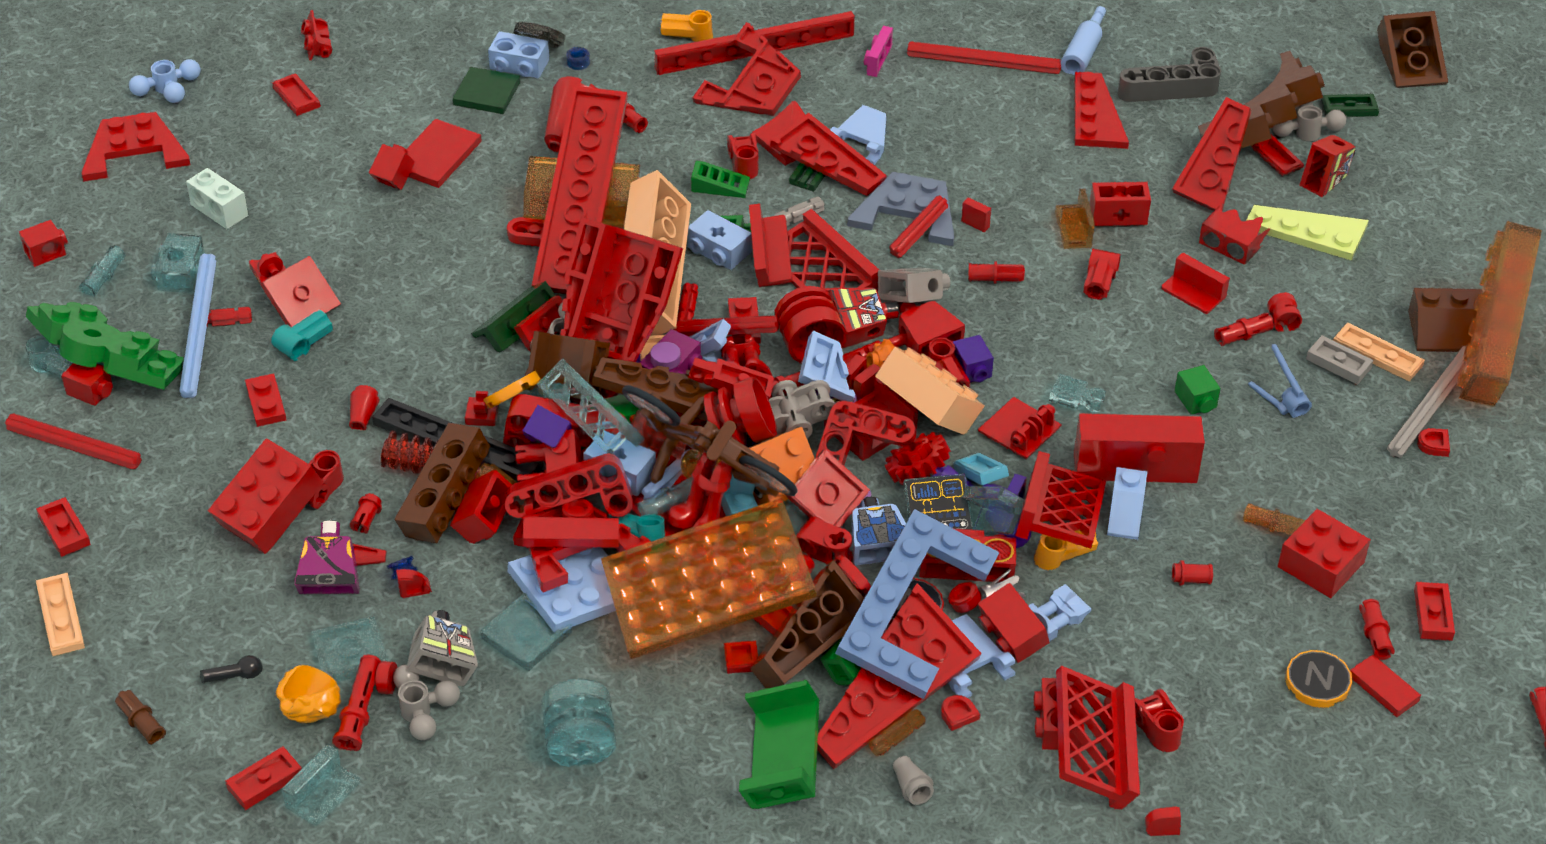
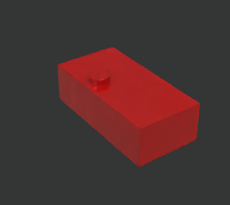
[1074,413,1205,483]

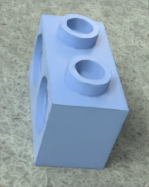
[488,31,549,78]

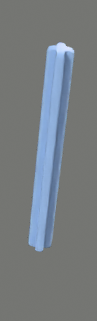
[179,253,216,398]

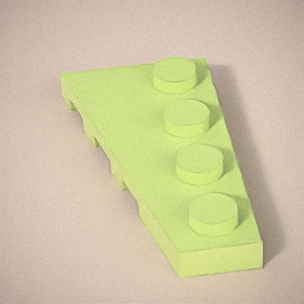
[1247,205,1369,261]

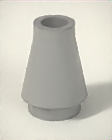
[893,756,934,805]

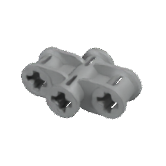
[762,380,836,442]

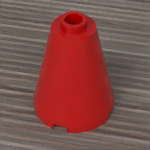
[544,76,596,153]

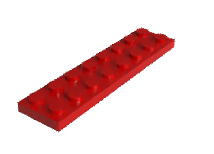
[532,85,628,294]

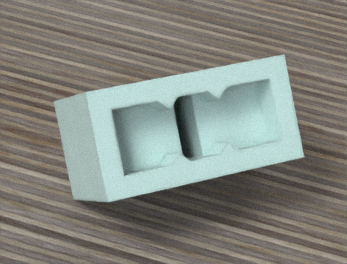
[186,168,248,229]

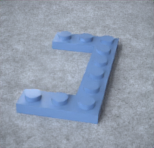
[835,509,999,699]

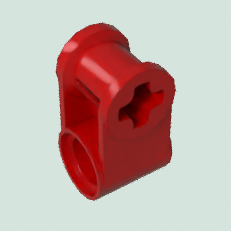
[727,133,759,179]
[308,450,344,509]
[792,516,853,565]
[1135,689,1184,752]

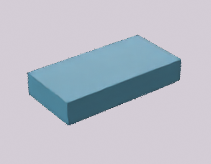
[953,453,1009,485]

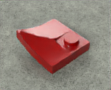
[752,100,805,166]

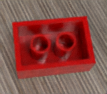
[207,438,324,554]

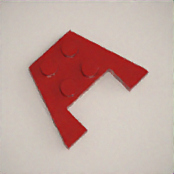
[692,22,801,116]
[81,112,191,182]
[522,504,651,592]

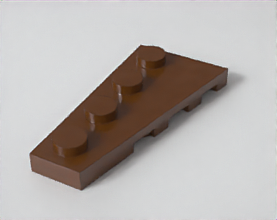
[591,357,719,421]

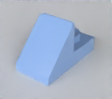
[690,319,731,362]

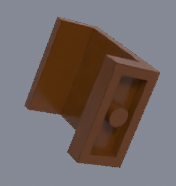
[525,331,610,402]

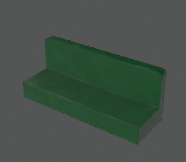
[471,281,556,353]

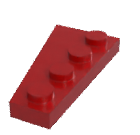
[1074,72,1129,149]

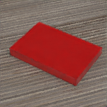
[407,118,482,188]

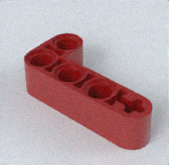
[503,394,627,448]
[504,453,633,518]

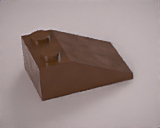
[1377,11,1448,88]

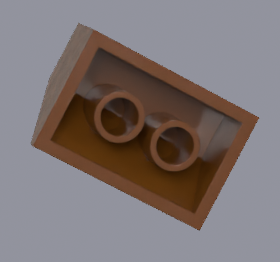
[1408,288,1505,353]

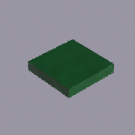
[453,67,520,114]

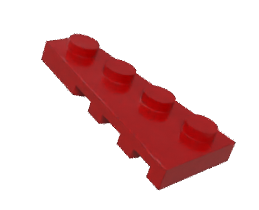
[1172,97,1251,211]
[770,112,887,196]

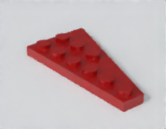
[817,583,982,769]

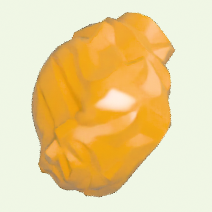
[276,665,341,723]

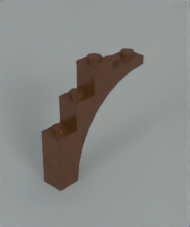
[1198,51,1325,149]

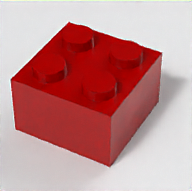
[1278,509,1371,598]

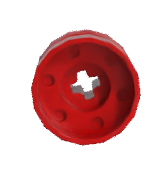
[774,286,847,363]
[704,376,777,446]

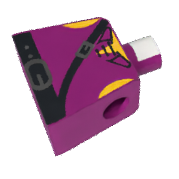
[295,521,360,594]

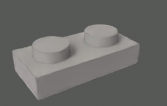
[1306,335,1374,385]

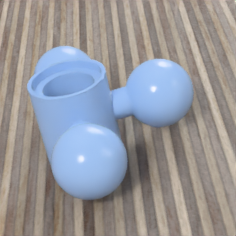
[129,59,201,103]

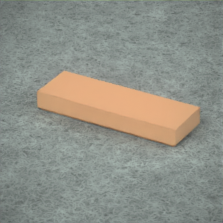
[1333,322,1425,382]
[35,573,85,656]

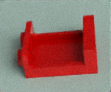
[824,378,918,461]

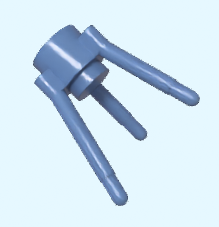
[1248,344,1312,418]

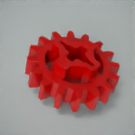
[885,432,951,485]

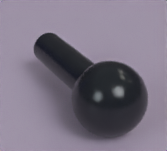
[200,655,263,683]

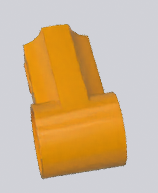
[661,10,713,42]
[1034,530,1098,570]

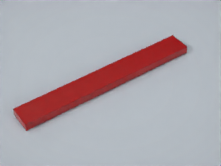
[654,11,855,75]

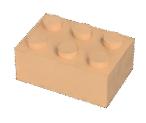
[875,347,985,435]

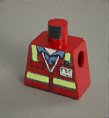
[1300,135,1355,197]
[829,288,899,348]

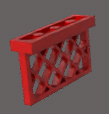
[787,209,879,293]
[1015,451,1106,549]
[1056,665,1140,810]

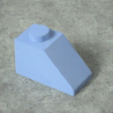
[1107,467,1147,540]

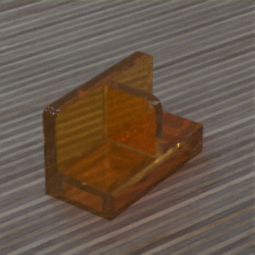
[1055,188,1095,249]

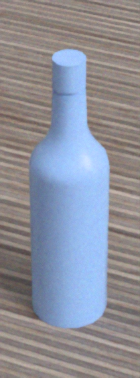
[1060,6,1106,75]

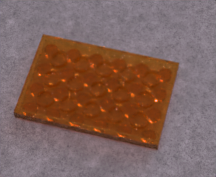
[601,498,818,659]

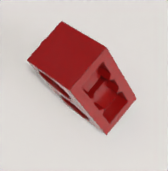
[1034,678,1085,750]

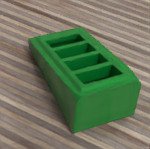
[691,161,750,198]

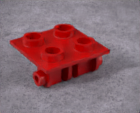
[978,397,1062,459]

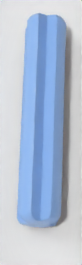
[642,449,700,503]

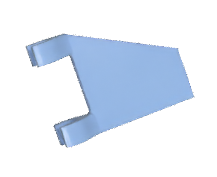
[830,105,886,165]
[948,614,1015,698]

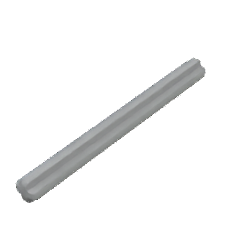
[1387,346,1477,458]

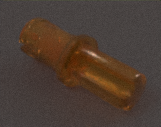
[1243,503,1305,535]

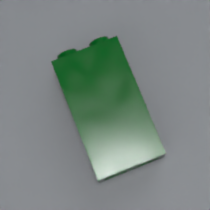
[739,680,819,809]

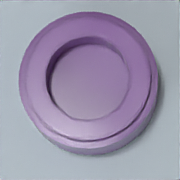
[651,342,681,370]

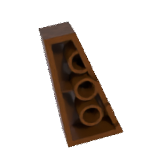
[750,560,865,688]

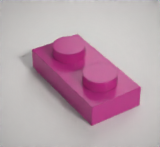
[864,26,893,77]

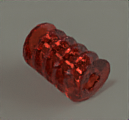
[381,430,439,474]

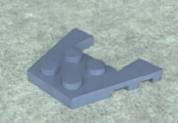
[847,172,954,246]

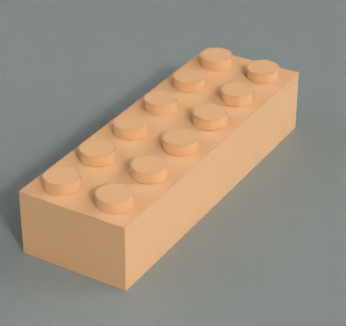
[624,170,691,336]

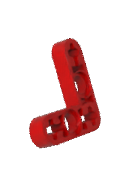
[815,401,917,465]

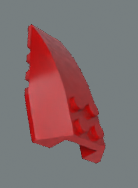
[557,217,683,409]

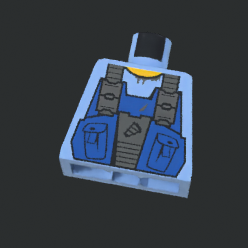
[852,496,906,566]

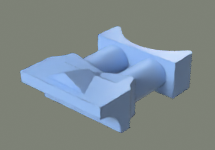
[1028,584,1091,641]

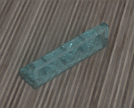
[537,358,645,454]

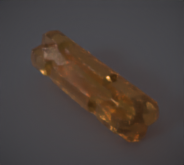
[868,709,926,756]

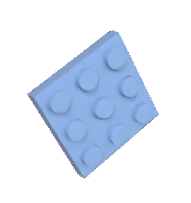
[507,547,638,633]

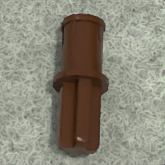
[115,690,166,745]

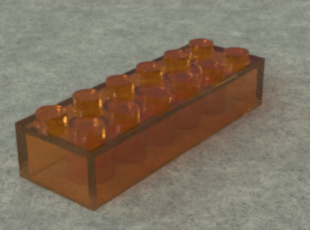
[1457,221,1542,407]

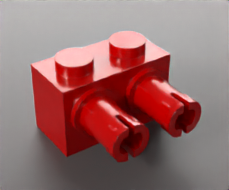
[515,429,584,498]

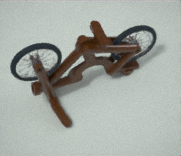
[622,385,798,498]

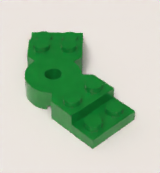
[26,302,184,390]

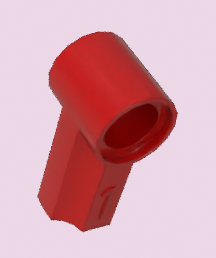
[1083,248,1121,300]
[927,337,970,387]

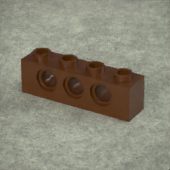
[394,423,490,543]

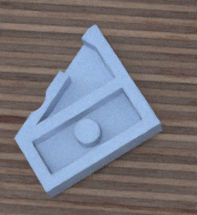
[798,331,855,402]

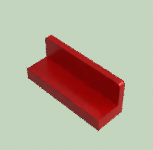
[749,203,792,287]

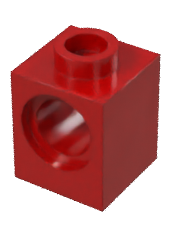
[19,220,68,267]

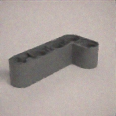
[1118,47,1221,102]

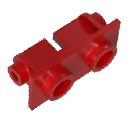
[301,10,332,61]

